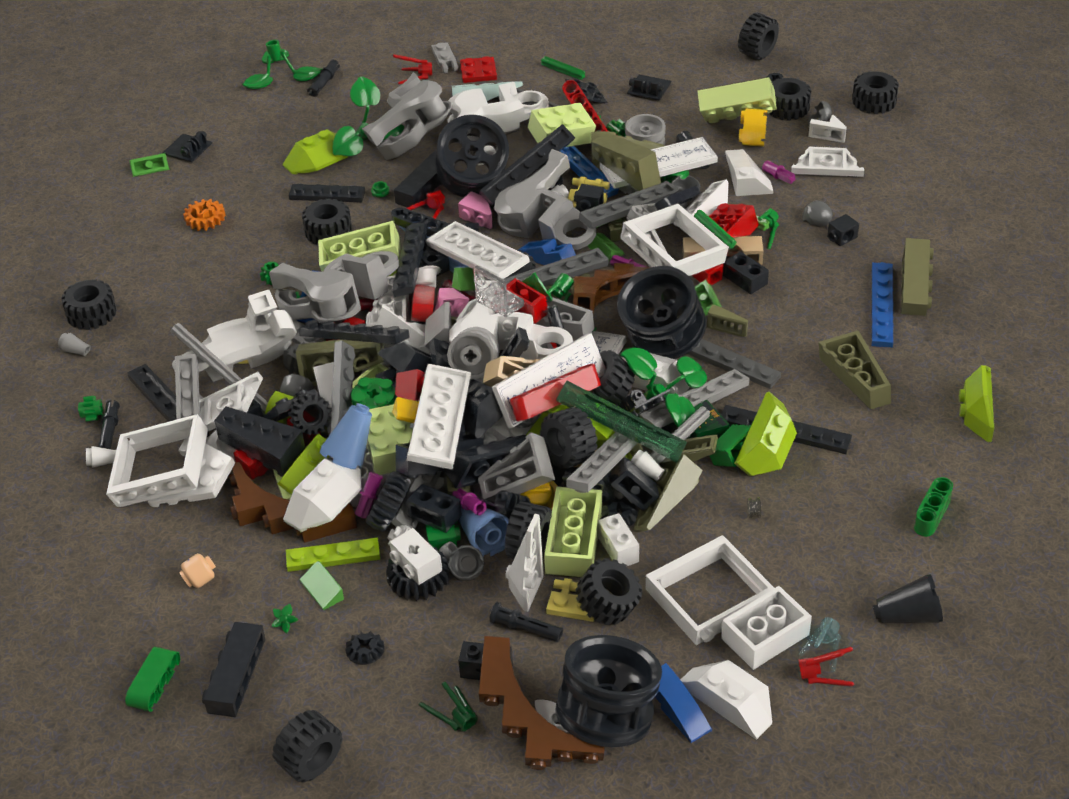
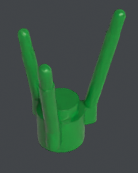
[741,208,779,249]

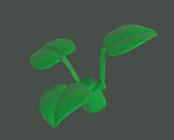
[242,40,322,89]
[332,77,405,156]
[522,272,597,332]
[620,348,707,428]

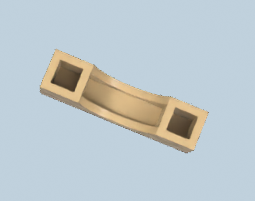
[683,236,763,265]

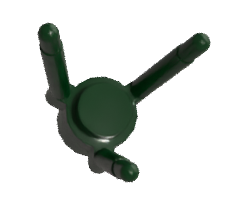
[419,682,478,732]

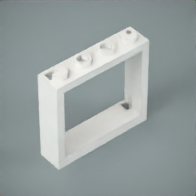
[621,204,729,276]
[106,414,208,507]
[646,535,774,645]

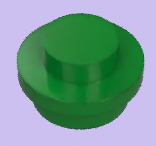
[371,181,390,197]

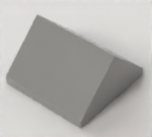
[424,302,452,349]

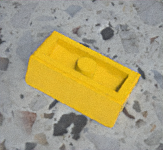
[392,397,419,423]

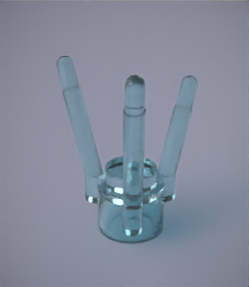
[798,618,841,672]

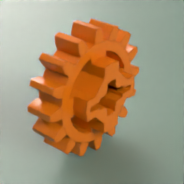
[183,199,226,231]

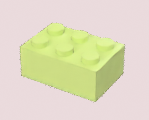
[528,103,596,147]
[367,404,413,475]

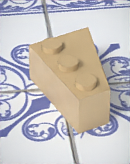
[483,356,541,387]

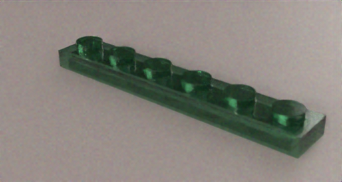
[556,380,687,463]

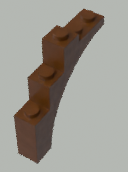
[573,263,650,313]
[229,462,357,543]
[479,636,605,770]

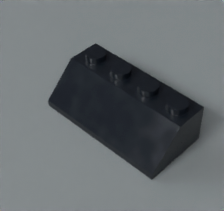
[463,379,503,439]
[443,435,527,489]

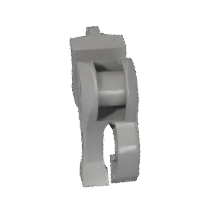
[362,72,453,160]
[494,149,596,250]
[269,251,399,323]

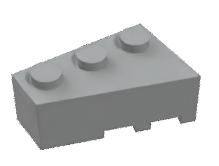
[478,433,555,502]

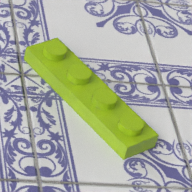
[286,538,380,572]

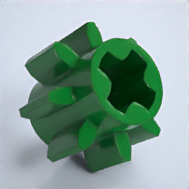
[606,119,626,137]
[260,262,279,285]
[78,396,104,421]

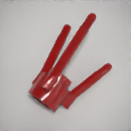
[393,55,432,84]
[406,190,445,219]
[798,647,854,686]

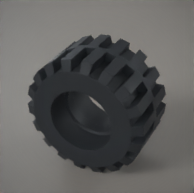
[738,13,779,60]
[852,71,899,114]
[768,78,811,120]
[302,199,352,245]
[61,279,117,330]
[581,350,635,410]
[540,407,597,469]
[505,501,552,559]
[576,558,642,625]
[272,710,343,783]

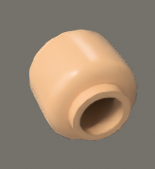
[179,553,216,588]

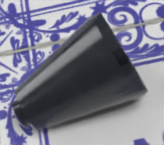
[872,574,943,623]

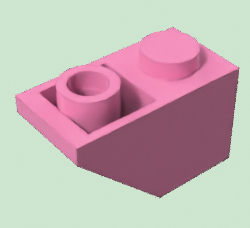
[458,192,492,229]
[433,288,469,317]

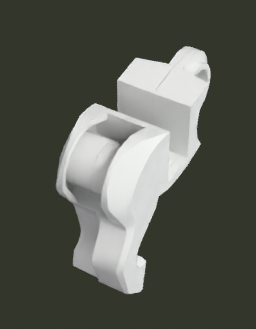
[447,82,549,165]
[449,279,573,360]
[172,290,297,382]

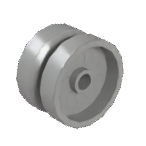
[625,114,666,145]
[447,327,500,379]

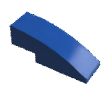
[518,238,576,265]
[655,663,712,743]

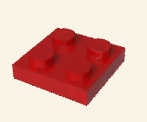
[460,56,497,83]

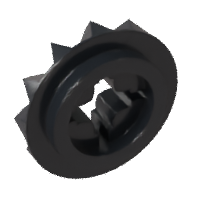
[601,498,638,527]
[346,631,385,665]

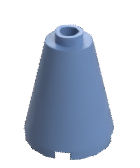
[320,403,372,469]
[458,507,509,556]

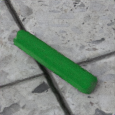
[541,56,585,80]
[694,209,737,249]

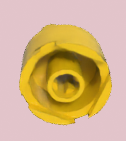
[739,108,768,147]

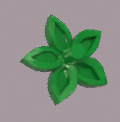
[271,604,299,633]

